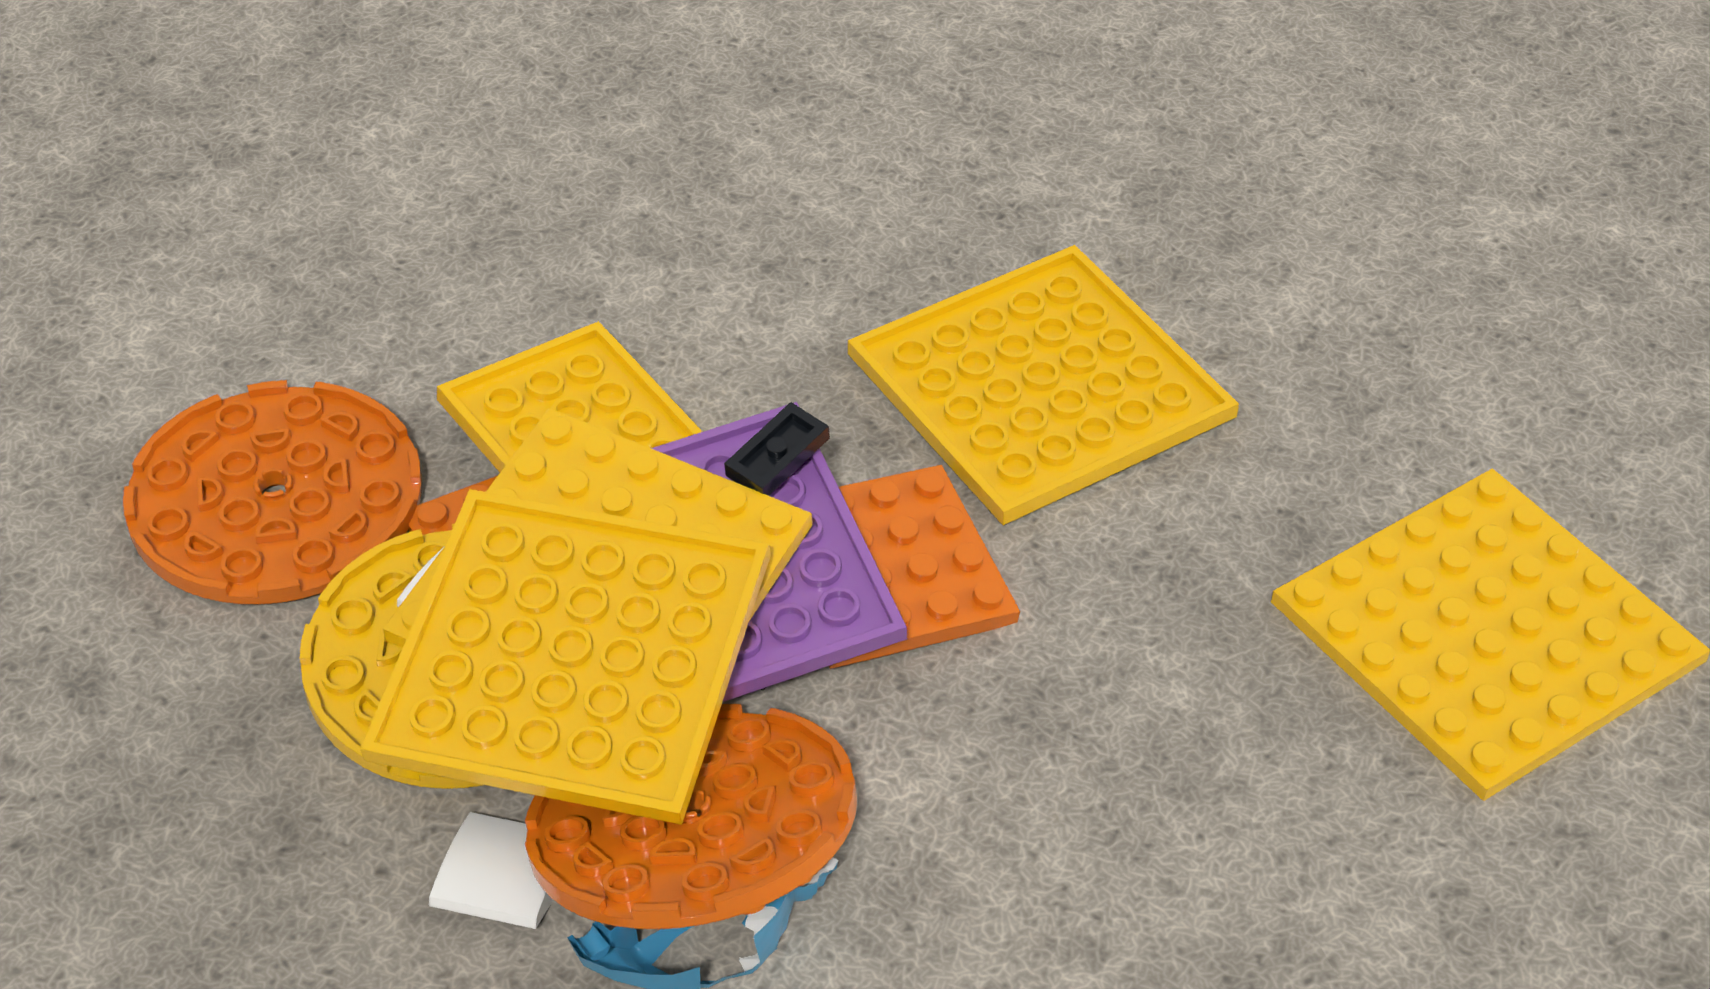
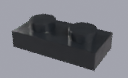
[724,402,830,496]

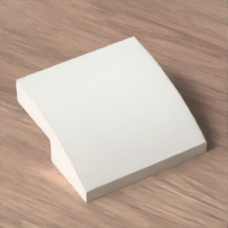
[429,812,553,929]

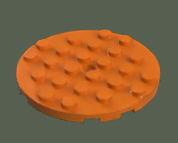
[123,380,422,604]
[525,704,857,929]

